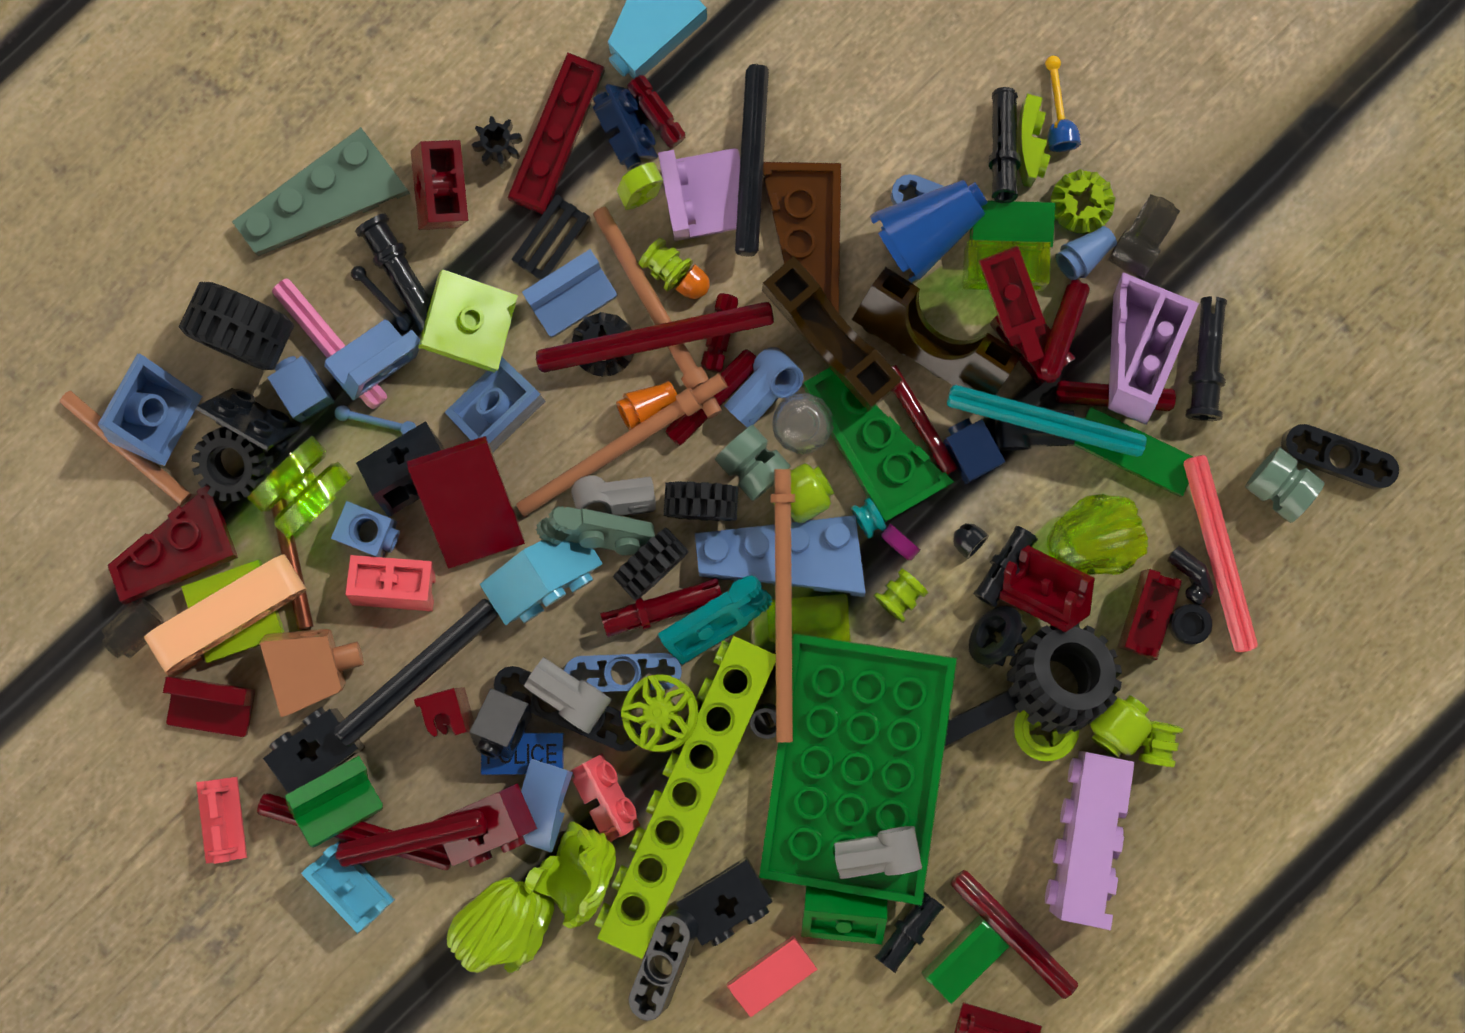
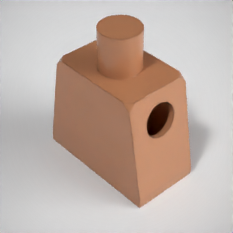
[260,629,364,717]

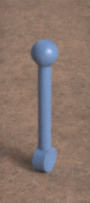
[334,405,417,434]

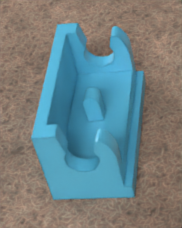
[301,841,395,934]

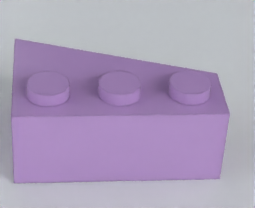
[1108,273,1199,425]

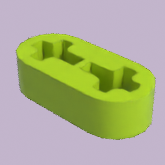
[617,162,663,210]

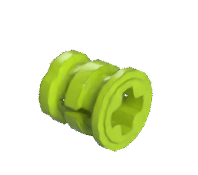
[638,238,693,292]
[873,568,928,623]
[1138,720,1184,767]

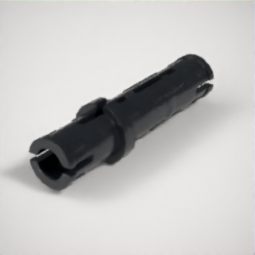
[988,87,1021,203]

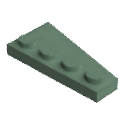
[232,127,410,256]

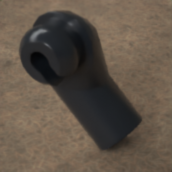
[1168,546,1214,605]

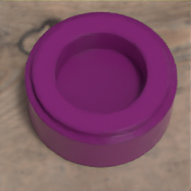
[881,524,921,561]

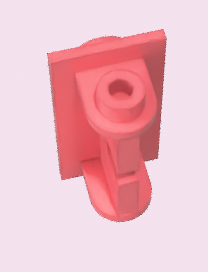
[571,753,640,842]
[196,777,247,864]

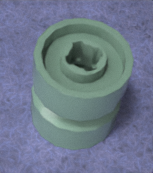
[715,425,791,501]
[1245,447,1325,523]

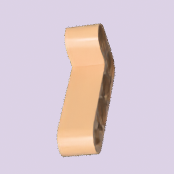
[144,554,306,677]

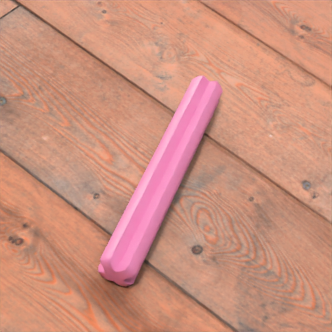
[272,278,387,409]

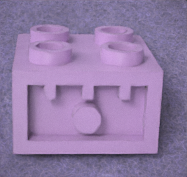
[658,148,740,241]

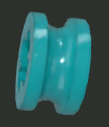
[851,497,886,539]

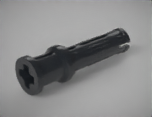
[355,213,431,333]
[1185,296,1227,421]

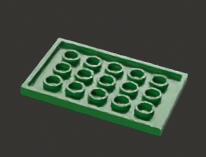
[759,633,958,906]

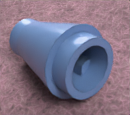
[1056,226,1117,280]

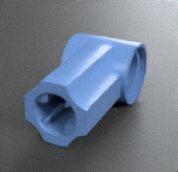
[724,347,804,428]

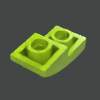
[1017,93,1050,188]

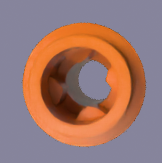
[616,381,677,430]

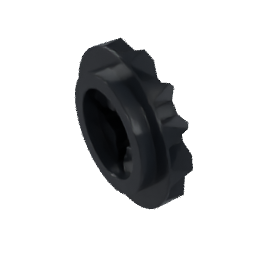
[572,312,634,377]
[969,606,1028,668]

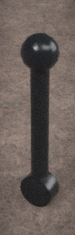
[351,266,414,331]

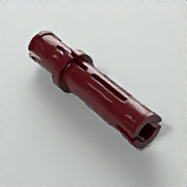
[600,578,722,638]

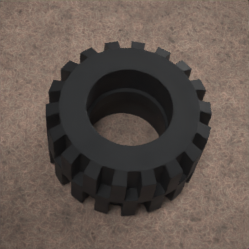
[179,282,294,370]
[1007,623,1122,734]

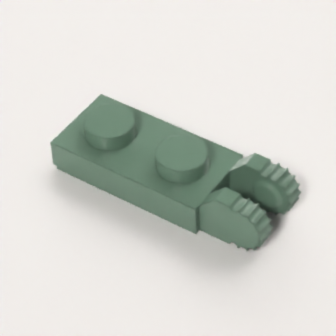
[536,506,655,555]

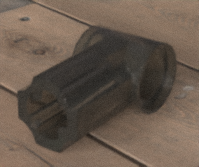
[1107,194,1180,280]

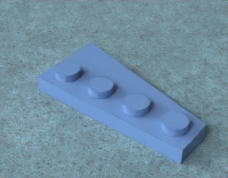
[695,515,866,597]

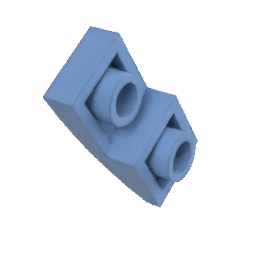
[521,759,573,852]

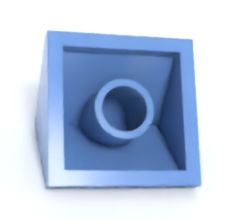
[98,354,202,466]
[444,357,546,453]

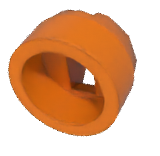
[675,264,710,299]

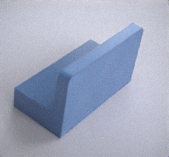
[522,249,617,337]
[324,320,420,401]

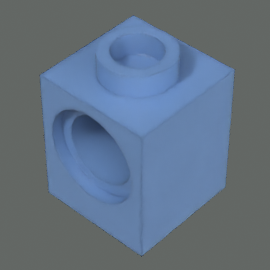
[267,356,335,423]
[331,501,400,558]

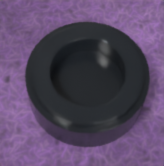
[1169,604,1212,645]

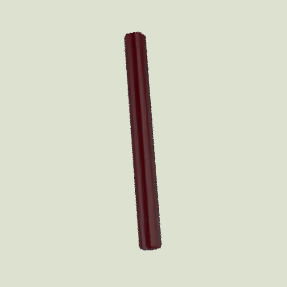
[536,302,774,373]

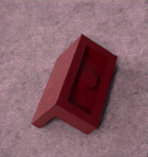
[163,677,256,737]

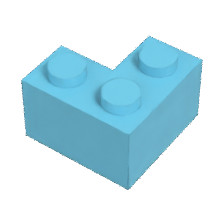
[480,540,603,625]

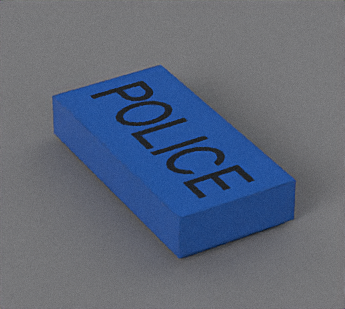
[481,733,564,775]

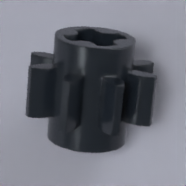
[472,116,523,169]

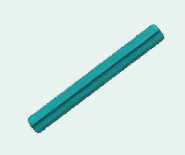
[947,385,1147,457]

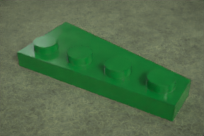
[802,368,954,522]

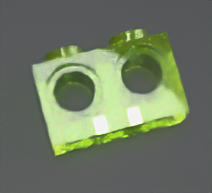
[963,240,1051,292]

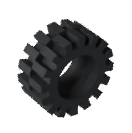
[192,426,274,501]
[664,481,739,521]
[613,528,689,601]

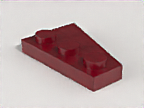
[107,485,238,605]

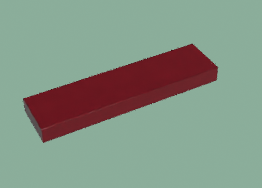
[507,52,605,214]

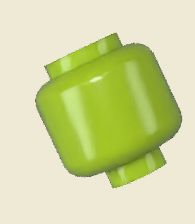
[774,463,835,524]
[1090,695,1152,758]

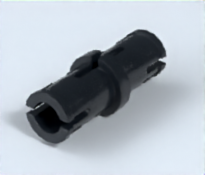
[973,526,1038,608]
[874,892,945,974]

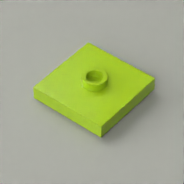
[418,269,518,373]
[181,560,285,663]

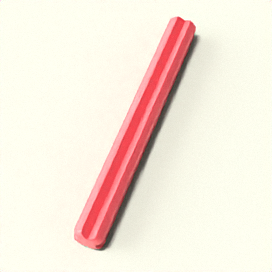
[1184,455,1258,653]

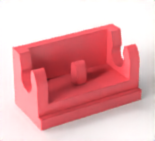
[345,555,436,612]

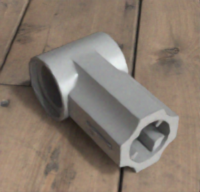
[571,475,656,516]
[524,657,612,734]
[834,826,922,879]

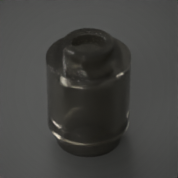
[102,599,164,658]

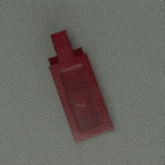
[978,245,1046,363]

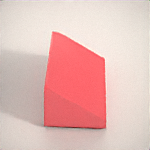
[727,935,818,1017]

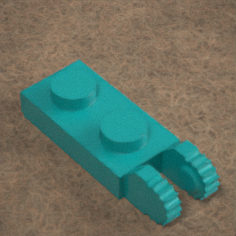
[658,575,772,665]

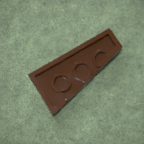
[763,162,841,313]

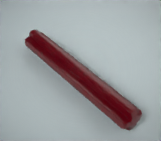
[335,810,488,867]
[951,870,1079,999]

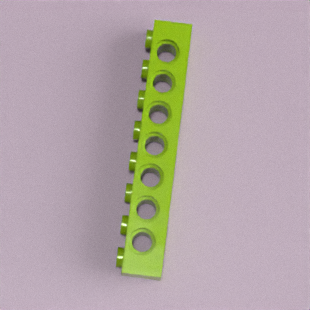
[594,636,776,959]

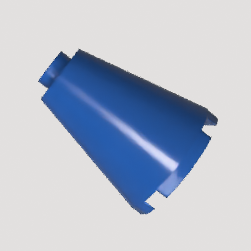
[870,180,988,284]

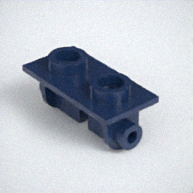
[593,84,658,170]

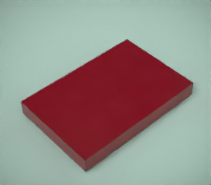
[407,436,525,569]

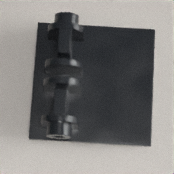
[196,388,300,456]

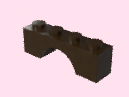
[762,256,903,412]
[851,267,1022,395]

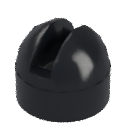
[953,523,989,559]
[750,703,776,739]

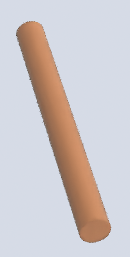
[60,391,192,506]

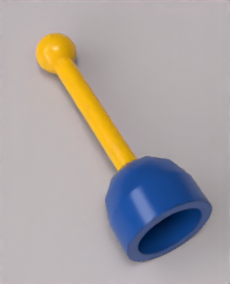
[1045,55,1081,152]

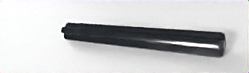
[735,64,769,257]
[333,599,499,747]

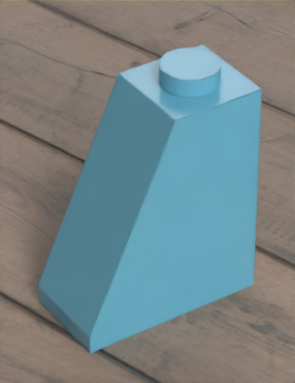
[608,0,707,79]

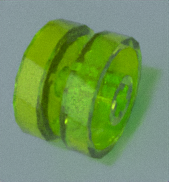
[247,436,353,539]

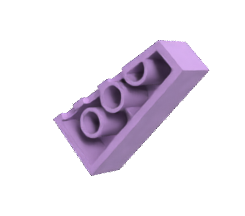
[1045,751,1134,930]

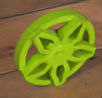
[621,674,698,752]

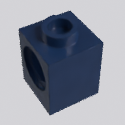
[943,418,1005,485]

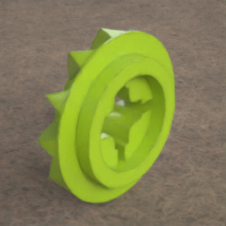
[1051,169,1116,234]
[1014,710,1079,761]

